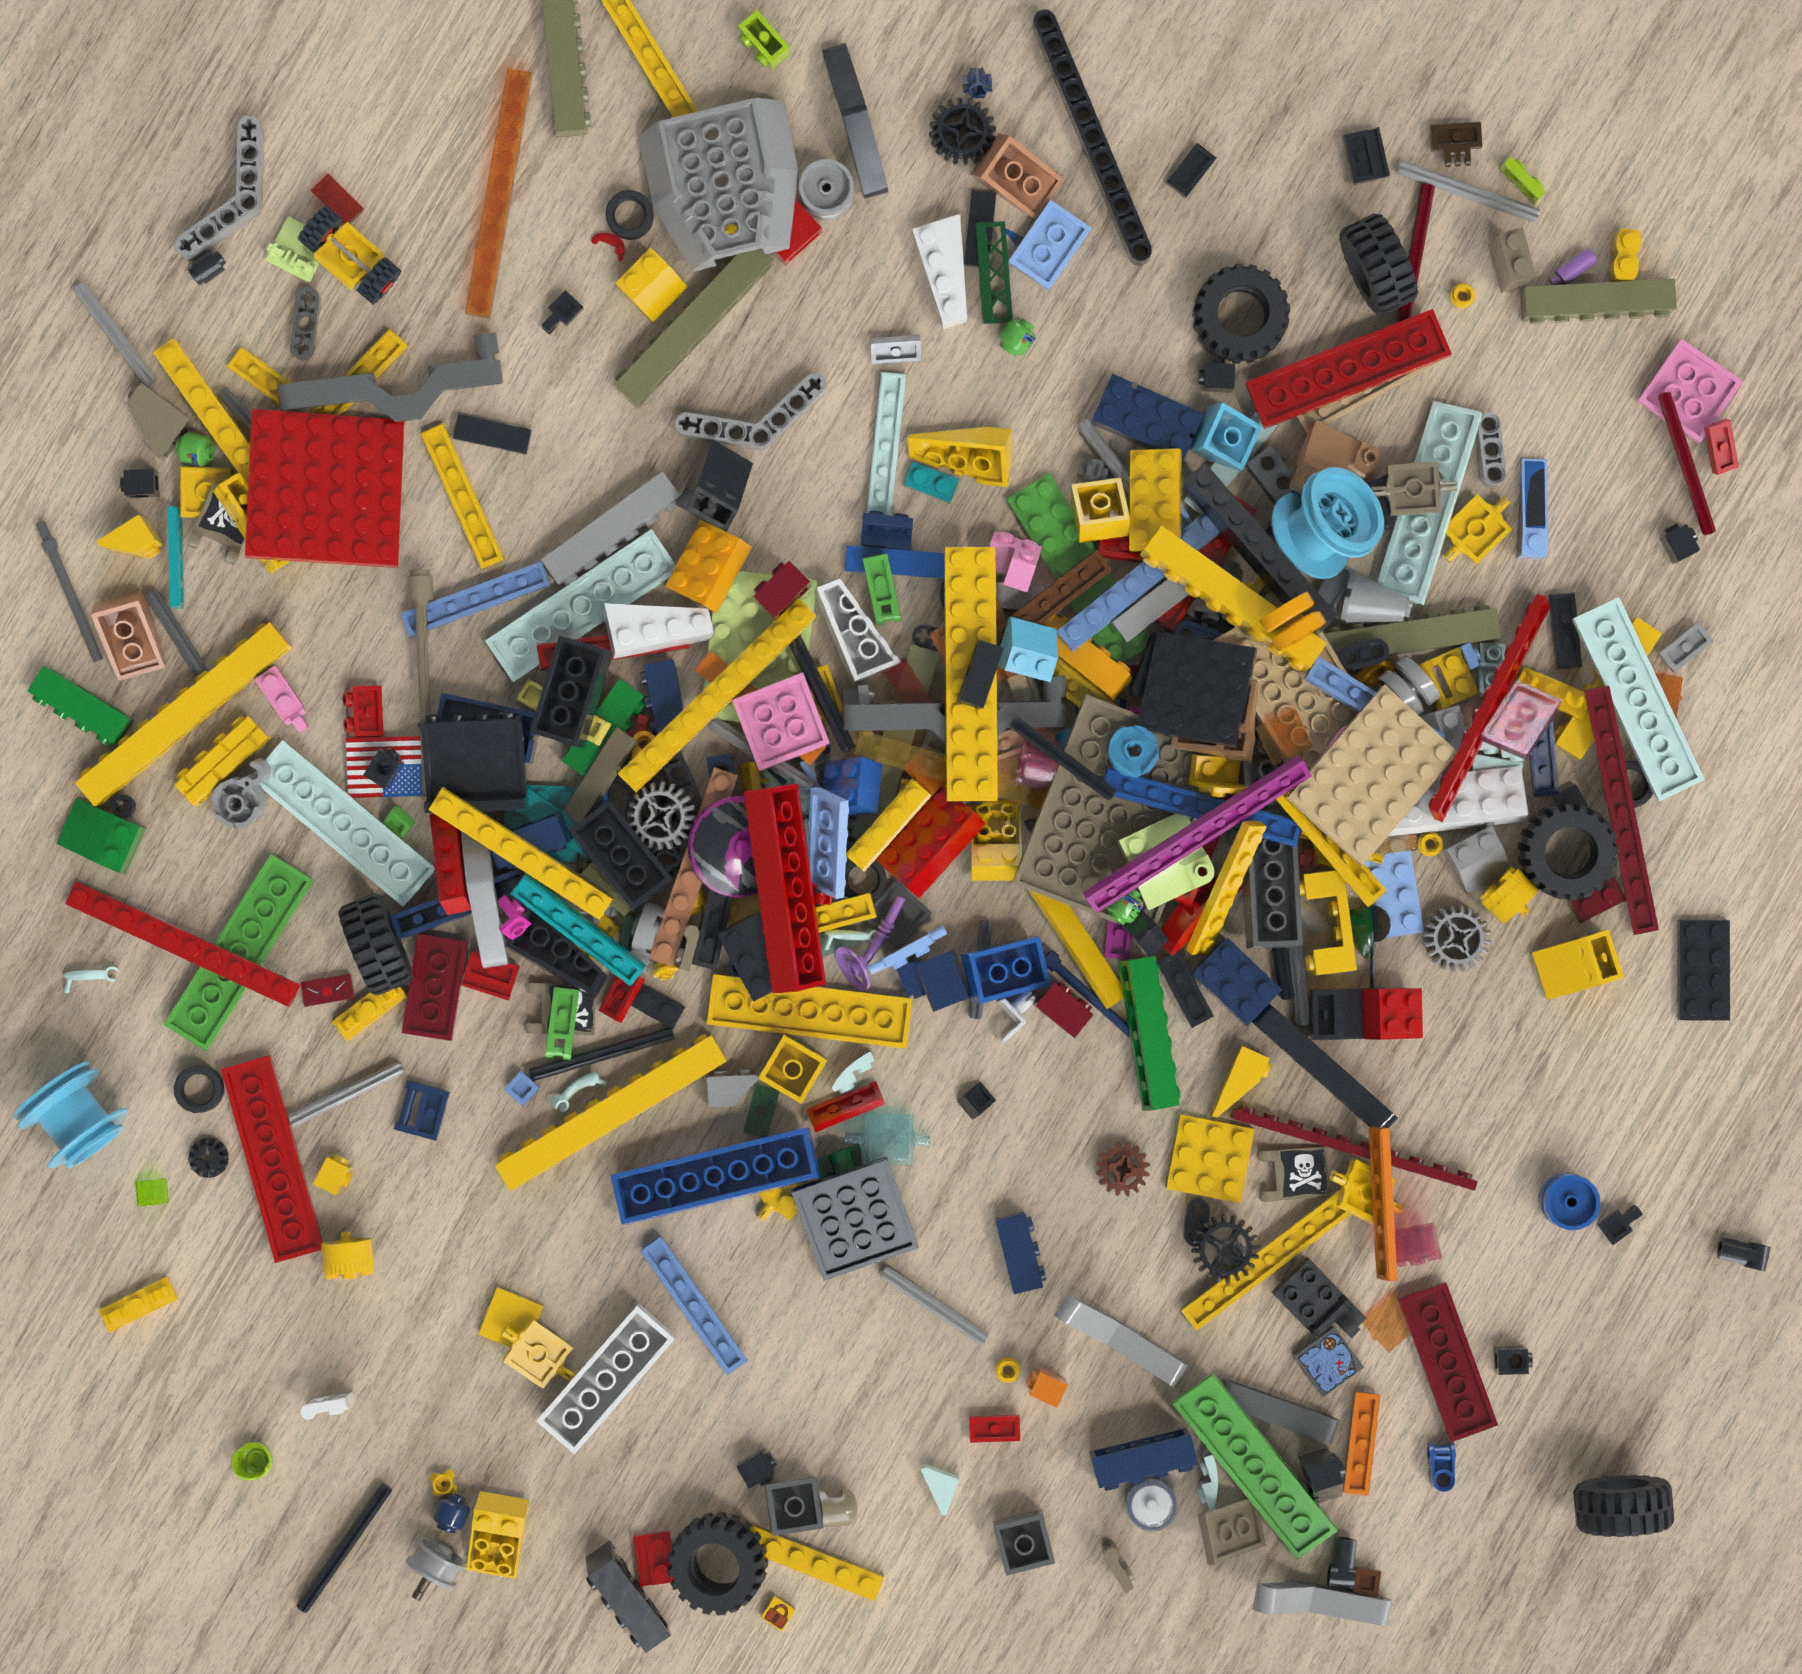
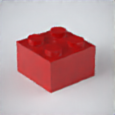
[1363,988,1423,1040]

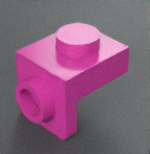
[497,895,531,940]

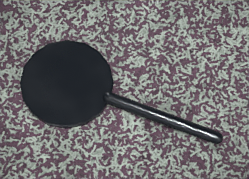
[1365,905,1391,988]

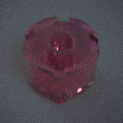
[1015,738,1060,791]
[1395,1223,1442,1267]

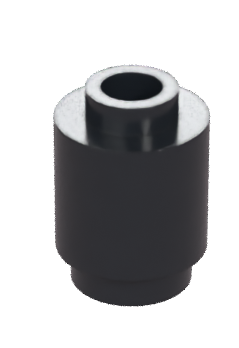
[187,250,226,285]

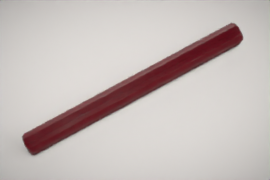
[1396,183,1435,323]
[1658,391,1716,536]

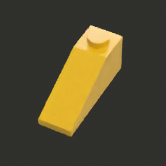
[1210,1046,1271,1118]

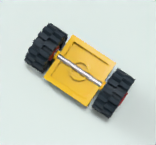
[298,206,402,305]

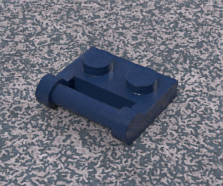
[393,1080,451,1141]

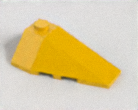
[908,427,1013,487]

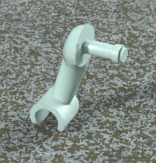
[823,927,876,951]
[63,966,119,993]
[550,1072,607,1112]

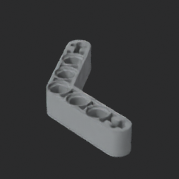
[175,115,264,261]
[675,373,827,450]
[461,811,509,968]
[1054,1293,1189,1388]
[1252,1581,1392,1626]

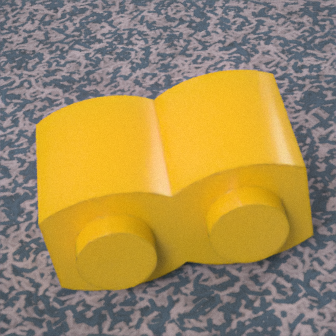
[1608,228,1641,282]

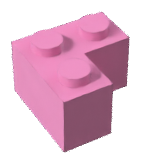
[989,531,1042,592]

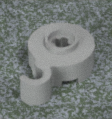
[211,758,271,828]
[631,901,666,975]

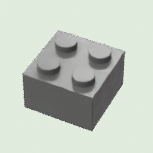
[764,1477,823,1536]
[993,1509,1055,1576]

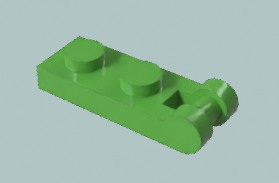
[863,552,902,626]
[545,987,579,1060]

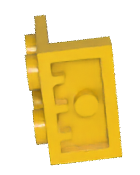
[1189,754,1249,797]

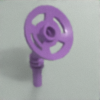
[836,894,906,991]

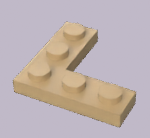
[997,674,1056,761]

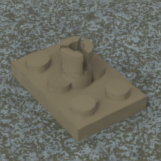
[1198,1497,1266,1565]

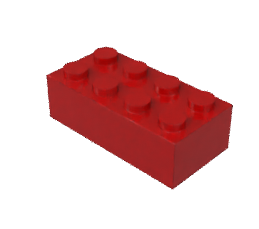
[876,785,986,899]

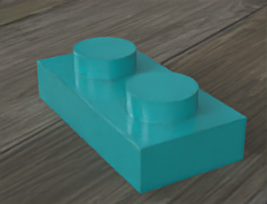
[904,462,959,504]

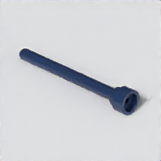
[1044,949,1130,1038]

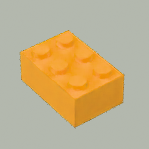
[665,520,752,614]

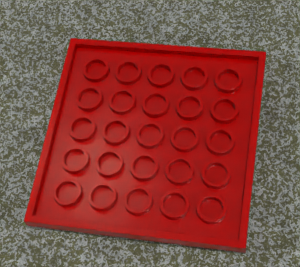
[245,409,404,568]

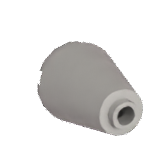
[1341,573,1412,623]

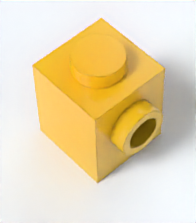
[313,1154,354,1195]

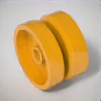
[1259,592,1326,652]

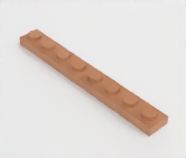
[649,767,738,967]

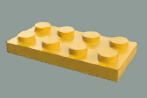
[1129,449,1182,552]

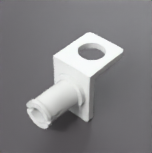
[998,991,1037,1044]

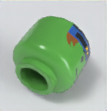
[999,318,1036,357]
[175,432,215,467]
[1106,890,1144,925]

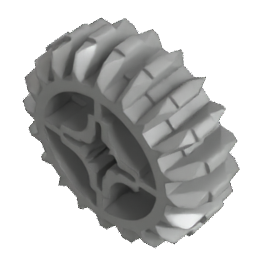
[627,781,696,850]
[1423,905,1491,972]

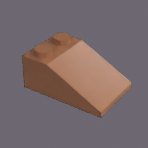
[970,133,1065,221]
[91,590,166,681]

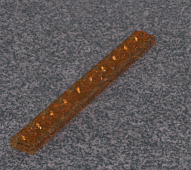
[465,68,533,319]

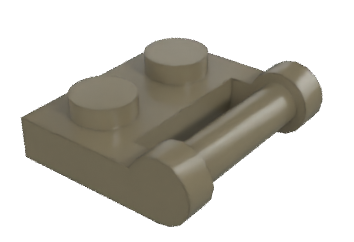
[675,924,699,971]
[1102,1540,1135,1593]

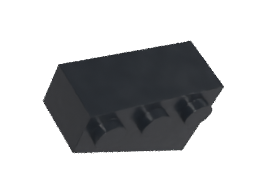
[718,910,772,1002]
[1298,1448,1346,1503]

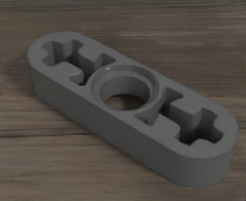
[290,287,321,361]

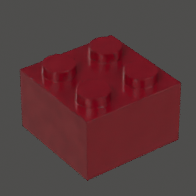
[753,560,812,621]
[1034,982,1094,1038]

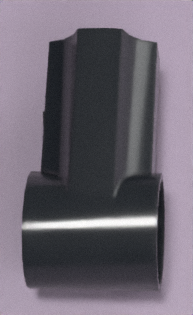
[1717,1237,1771,1272]
[1327,1536,1357,1589]

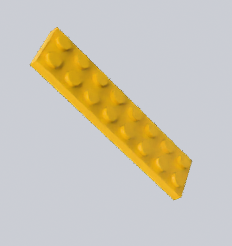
[707,974,913,1049]

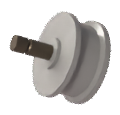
[406,1537,467,1601]

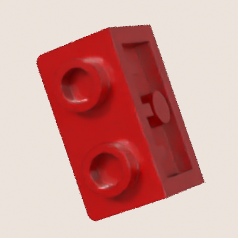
[342,685,384,738]

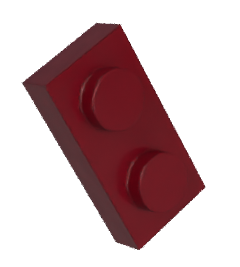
[1569,878,1626,923]

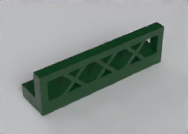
[975,221,1013,324]

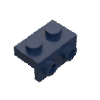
[861,511,914,550]

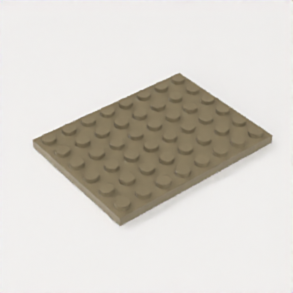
[1012,694,1210,924]

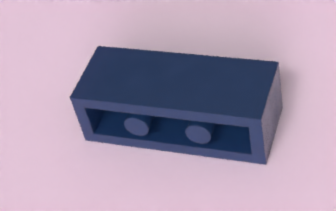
[640,659,684,735]
[490,811,572,870]
[995,1212,1046,1294]

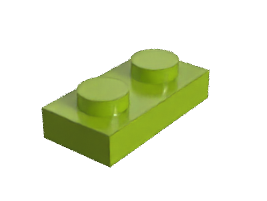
[1499,156,1545,204]

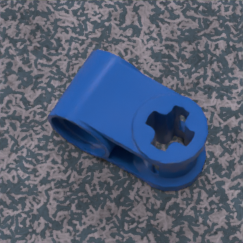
[1427,1442,1456,1492]

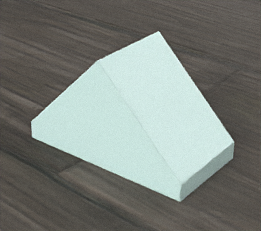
[921,1464,959,1516]

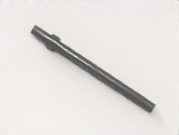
[35,521,103,663]

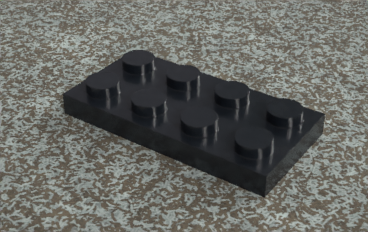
[1678,920,1730,1021]

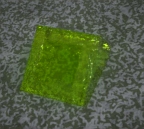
[135,1178,169,1207]

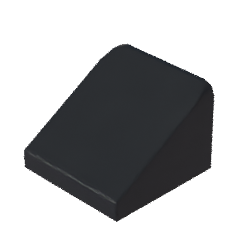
[957,1082,996,1120]

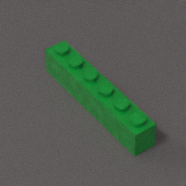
[1118,956,1181,1111]

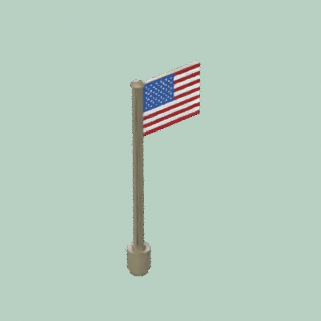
[346,569,433,801]

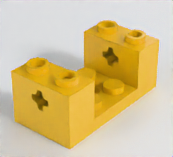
[1299,870,1357,975]

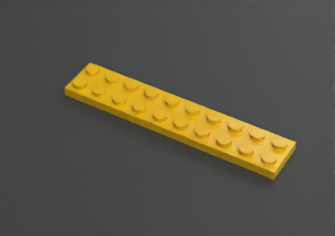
[944,547,998,801]

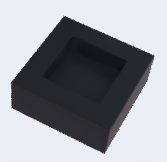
[1553,784,1588,807]

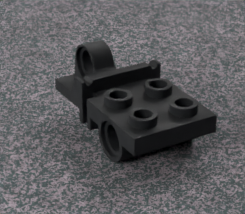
[1272,1257,1366,1339]

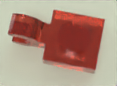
[1298,848,1319,874]

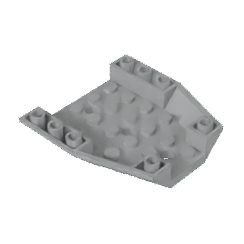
[639,98,799,272]

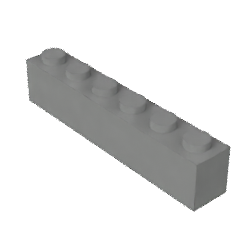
[541,471,680,586]

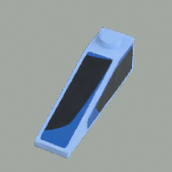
[1517,458,1548,560]

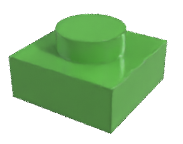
[383,805,416,839]

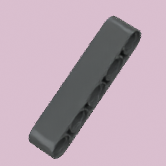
[1222,1378,1340,1444]

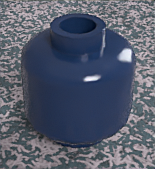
[433,1493,470,1533]

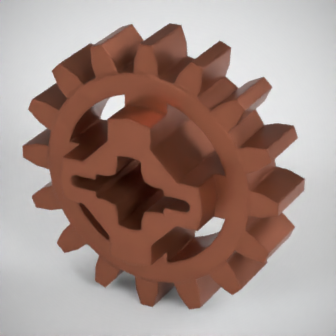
[1095,1141,1150,1196]

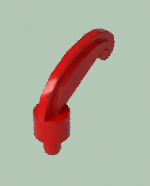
[591,233,625,261]

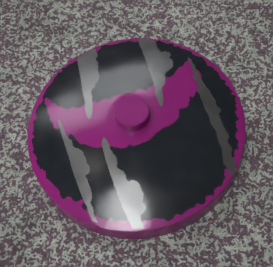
[687,796,758,897]

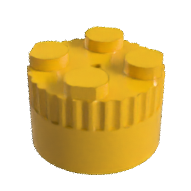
[1480,866,1539,924]
[321,1231,374,1279]

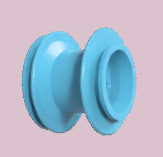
[1272,467,1384,579]
[13,1061,128,1169]

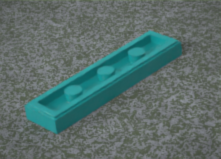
[167,506,185,609]

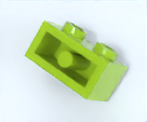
[738,10,791,70]

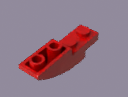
[1161,875,1243,956]

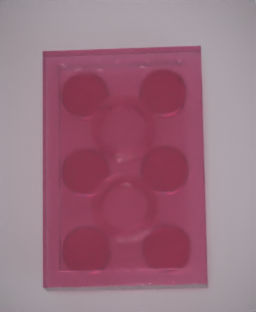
[1480,680,1561,760]

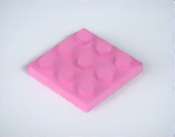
[1637,339,1743,444]
[732,673,830,771]

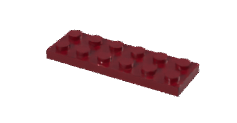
[1398,1282,1498,1443]

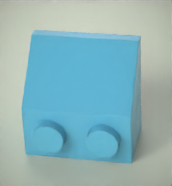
[1189,402,1262,471]
[998,616,1058,682]

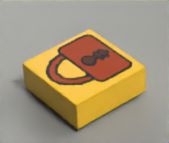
[761,1595,796,1632]

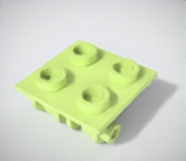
[265,216,320,283]

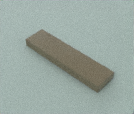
[563,727,638,823]

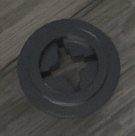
[188,1138,229,1178]

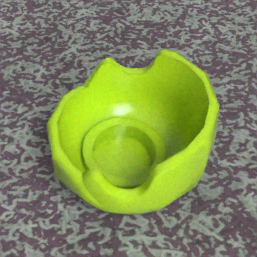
[231,1442,273,1481]

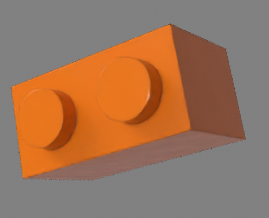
[1026,1366,1068,1408]

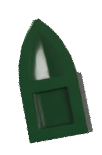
[1349,907,1374,958]

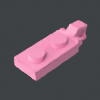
[254,666,309,732]

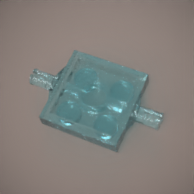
[844,1113,930,1166]

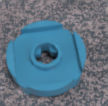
[1107,726,1159,778]

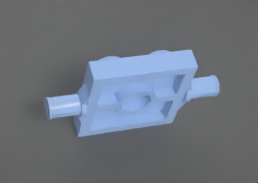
[867,925,947,975]

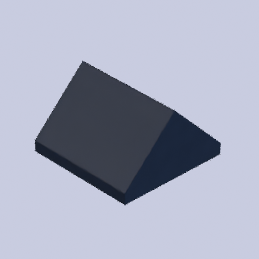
[915,950,971,1012]

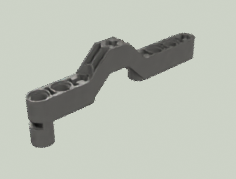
[277,333,503,422]
[843,676,1066,744]

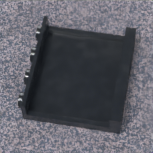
[417,711,529,813]

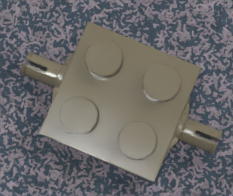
[1371,461,1458,516]

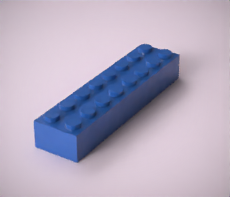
[611,1128,822,1225]

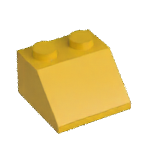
[616,247,688,323]
[96,514,165,559]

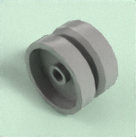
[799,159,854,221]
[1377,655,1440,715]

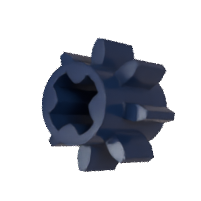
[962,67,992,99]

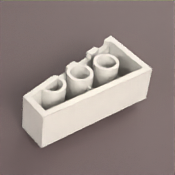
[912,214,967,329]
[814,579,901,684]
[603,604,714,659]

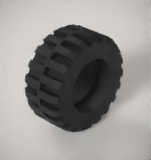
[1339,213,1418,315]
[1192,263,1290,364]
[1517,802,1619,900]
[338,894,413,995]
[1573,1475,1674,1537]
[667,1512,768,1616]

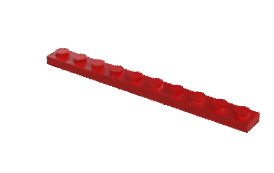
[1429,594,1550,823]
[65,881,301,1007]

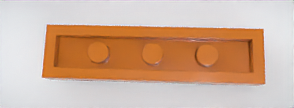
[1343,1391,1381,1496]

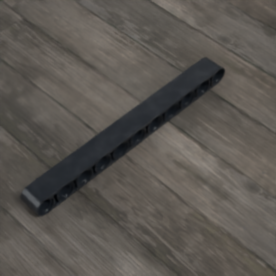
[1033,9,1152,266]

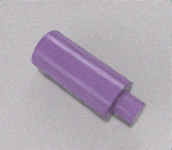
[1549,248,1598,285]

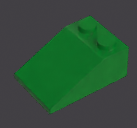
[56,798,146,874]

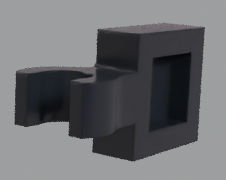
[541,290,584,335]
[1597,1205,1643,1245]

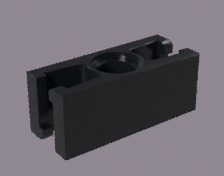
[956,640,1004,710]

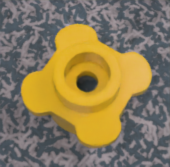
[430,1469,457,1497]

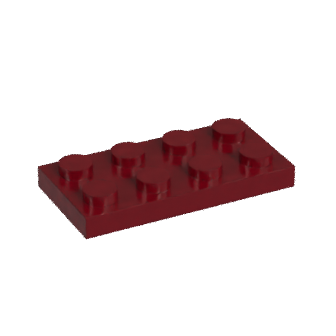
[402,934,469,1041]

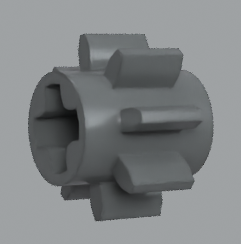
[1077,458,1109,483]

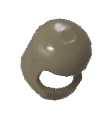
[818,1488,858,1527]

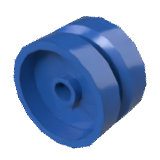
[1539,1173,1601,1230]

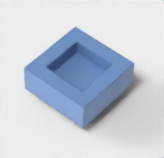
[1459,643,1481,671]
[504,1071,540,1106]

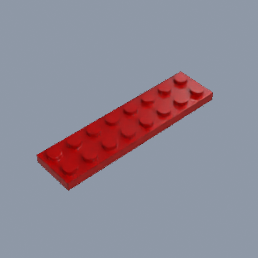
[1245,309,1452,430]
[221,1055,324,1263]

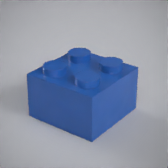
[822,757,882,817]

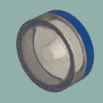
[1126,1478,1178,1532]

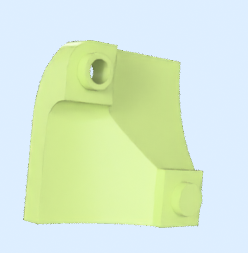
[1117,814,1214,910]

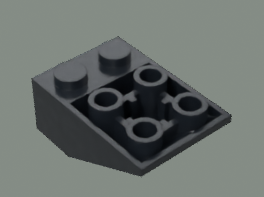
[676,439,753,532]
[1309,988,1380,1040]

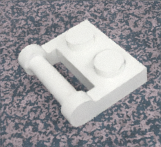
[301,1392,354,1420]

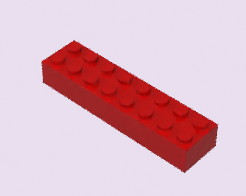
[744,783,826,994]

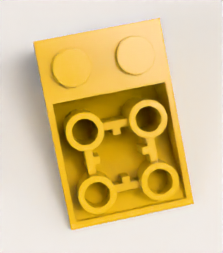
[970,800,1022,881]
[1531,929,1624,1000]
[466,1491,530,1579]

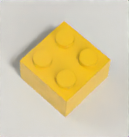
[1070,478,1130,543]
[758,1034,828,1104]

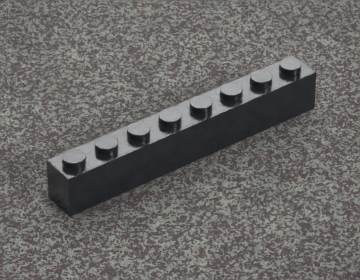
[1183,463,1337,635]

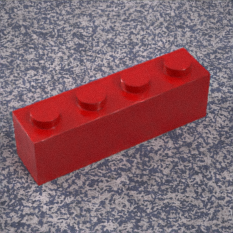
[429,813,471,915]

